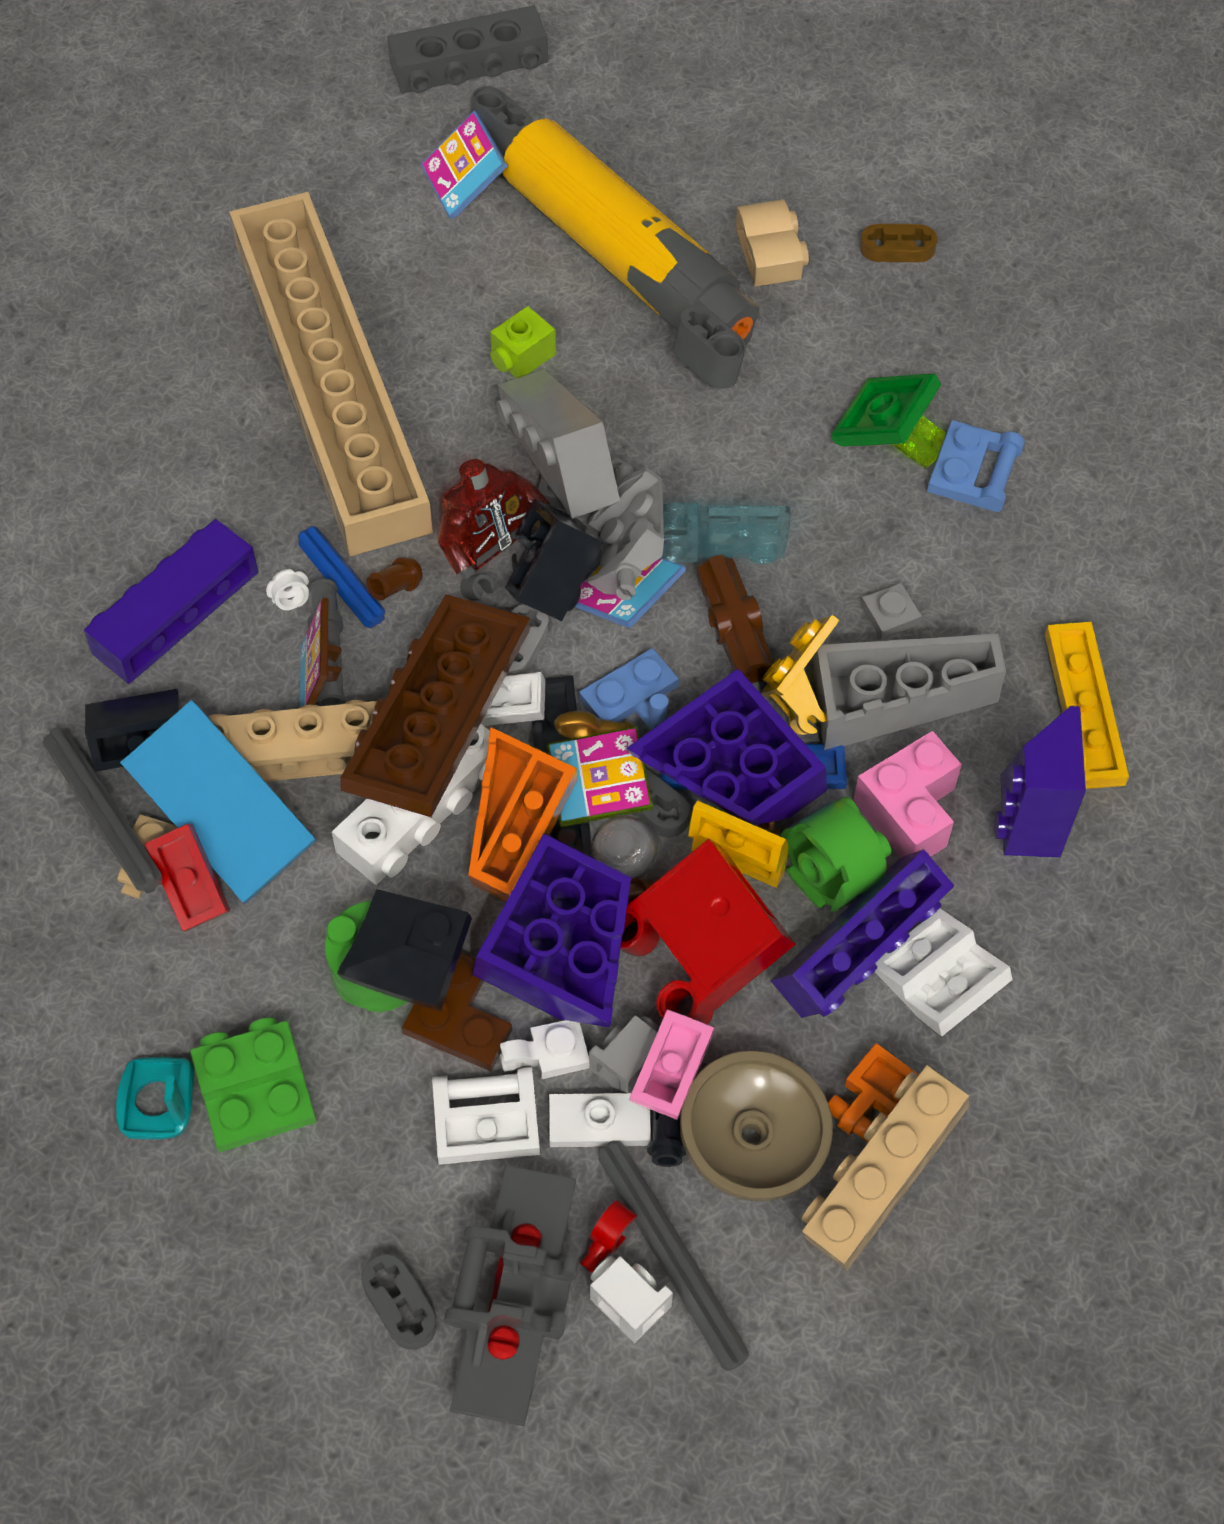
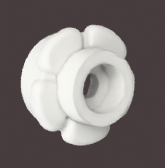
[266,569,309,610]

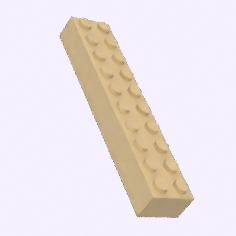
[230,192,433,557]

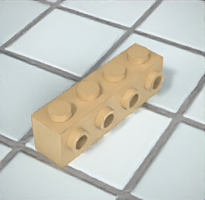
[208,700,377,782]
[801,1065,969,1271]

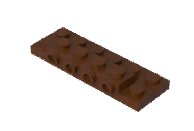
[340,594,530,817]

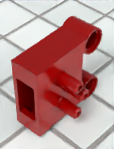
[620,839,796,1025]

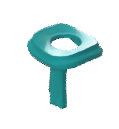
[115,1057,194,1140]

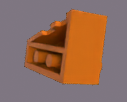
[468,727,577,902]

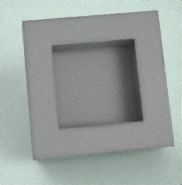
[861,583,922,639]

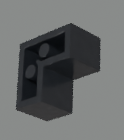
[505,498,604,621]

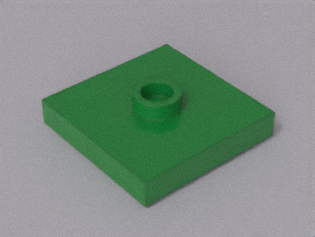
[831,373,942,447]

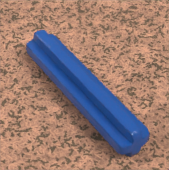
[298,526,385,628]

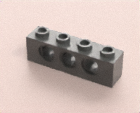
[387,5,548,94]

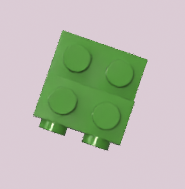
[190,1018,317,1152]

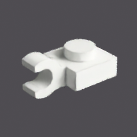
[500,1020,589,1079]

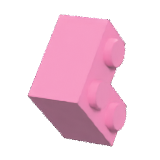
[853,731,962,858]

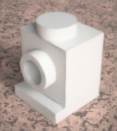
[590,1256,673,1343]

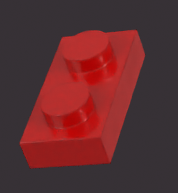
[145,824,230,931]

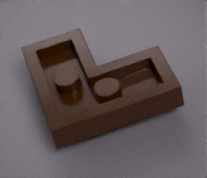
[402,953,512,1071]

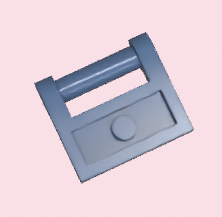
[927,420,1025,512]

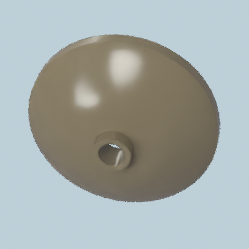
[680,1051,833,1201]

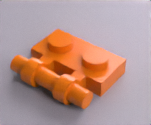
[828,1043,919,1143]

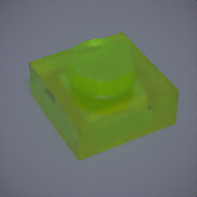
[892,416,946,469]

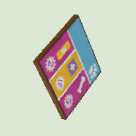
[300,598,342,707]

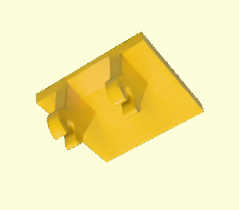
[761,615,839,735]

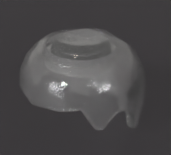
[589,815,665,880]

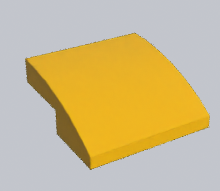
[688,800,788,888]

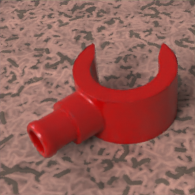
[580,1200,638,1273]

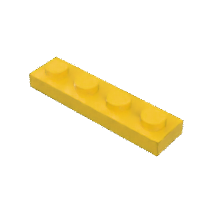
[1045,622,1129,789]

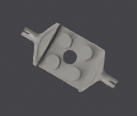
[588,464,664,600]

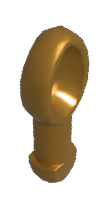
[554,711,637,740]

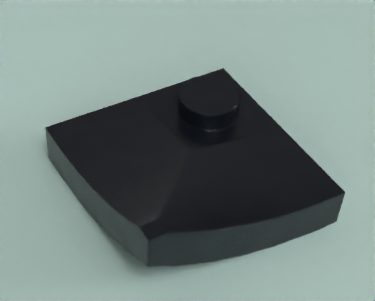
[337,889,472,1011]

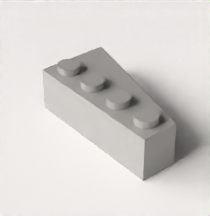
[496,369,620,519]
[812,634,1006,750]

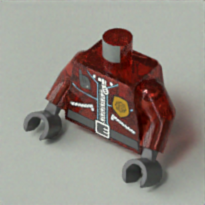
[437,459,550,600]

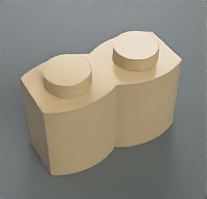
[735,199,809,287]

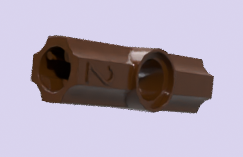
[697,554,774,684]

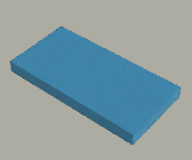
[120,700,318,904]

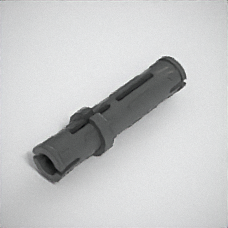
[307,579,345,706]

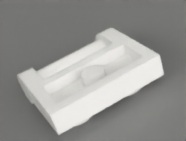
[432,1067,540,1165]

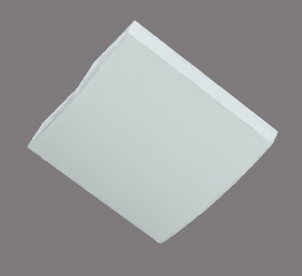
[875,909,1013,1036]

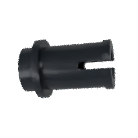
[647,1110,687,1167]

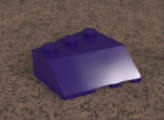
[626,669,827,825]
[994,706,1086,858]
[473,834,631,1027]

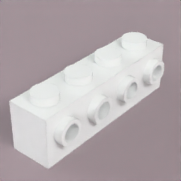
[332,724,490,885]

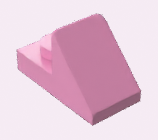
[629,1009,714,1120]

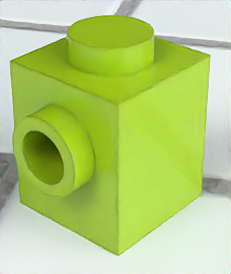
[490,306,556,378]

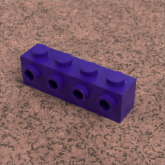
[84,518,259,684]
[771,849,954,1018]

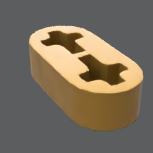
[860,223,938,263]

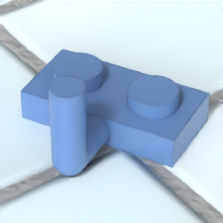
[579,648,679,730]

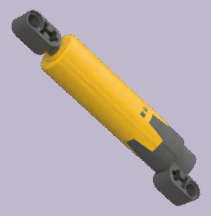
[470,86,759,389]

